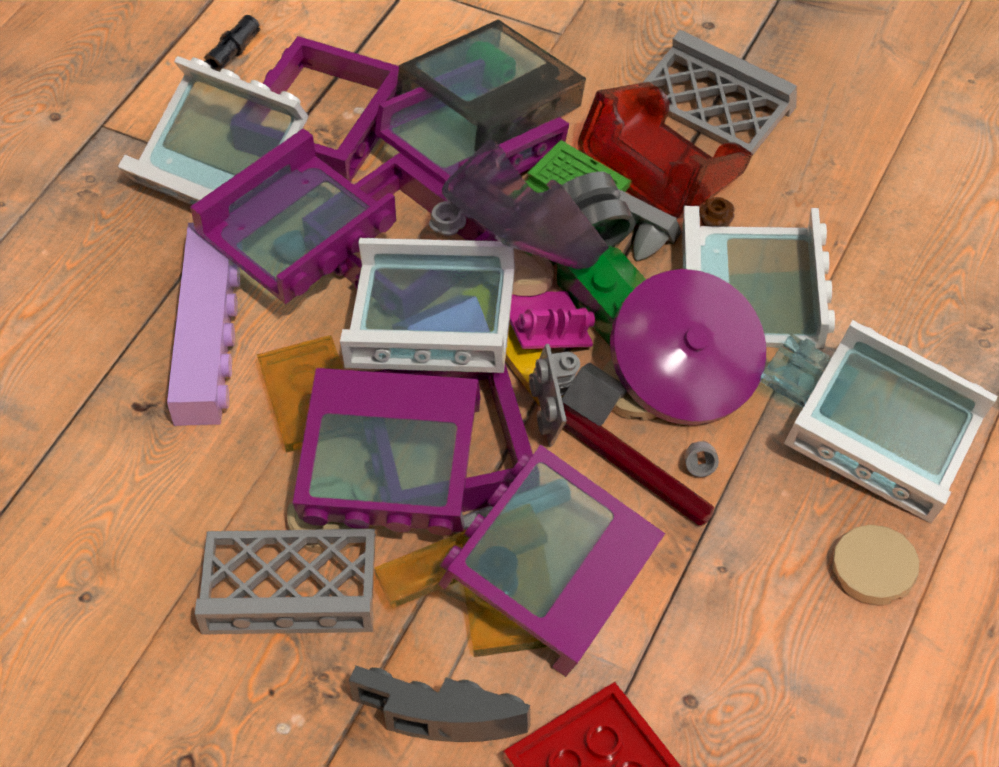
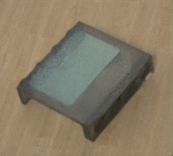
[396,19,586,153]

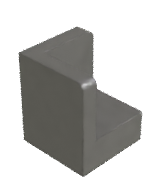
[562,362,627,425]

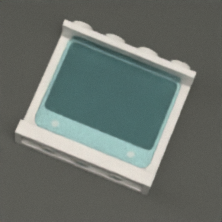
[118,56,309,205]
[682,206,835,348]
[340,238,515,373]
[784,320,998,523]

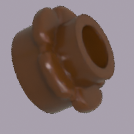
[699,197,735,227]

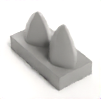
[618,189,682,261]

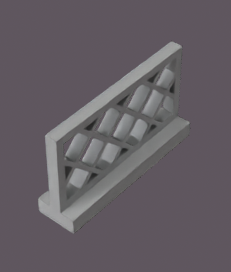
[634,30,797,158]
[195,529,376,635]

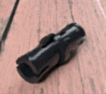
[204,15,261,72]

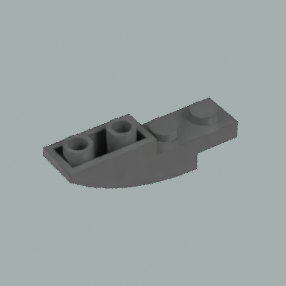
[349,665,531,742]

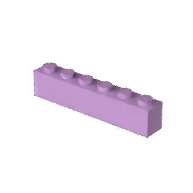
[167,223,243,426]

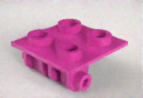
[509,291,595,349]

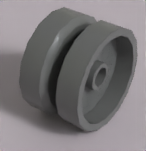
[538,171,636,253]

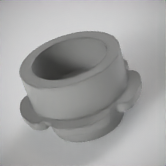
[429,201,466,236]

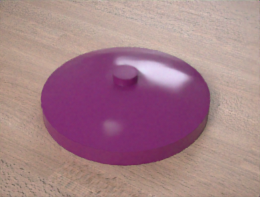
[610,269,766,425]

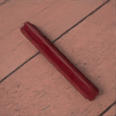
[563,403,714,526]

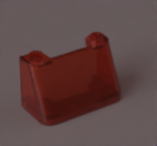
[578,82,753,220]

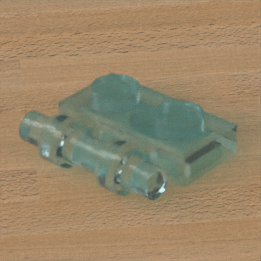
[759,333,859,420]

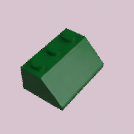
[557,239,646,346]

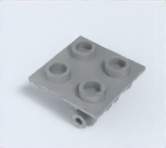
[529,344,580,447]

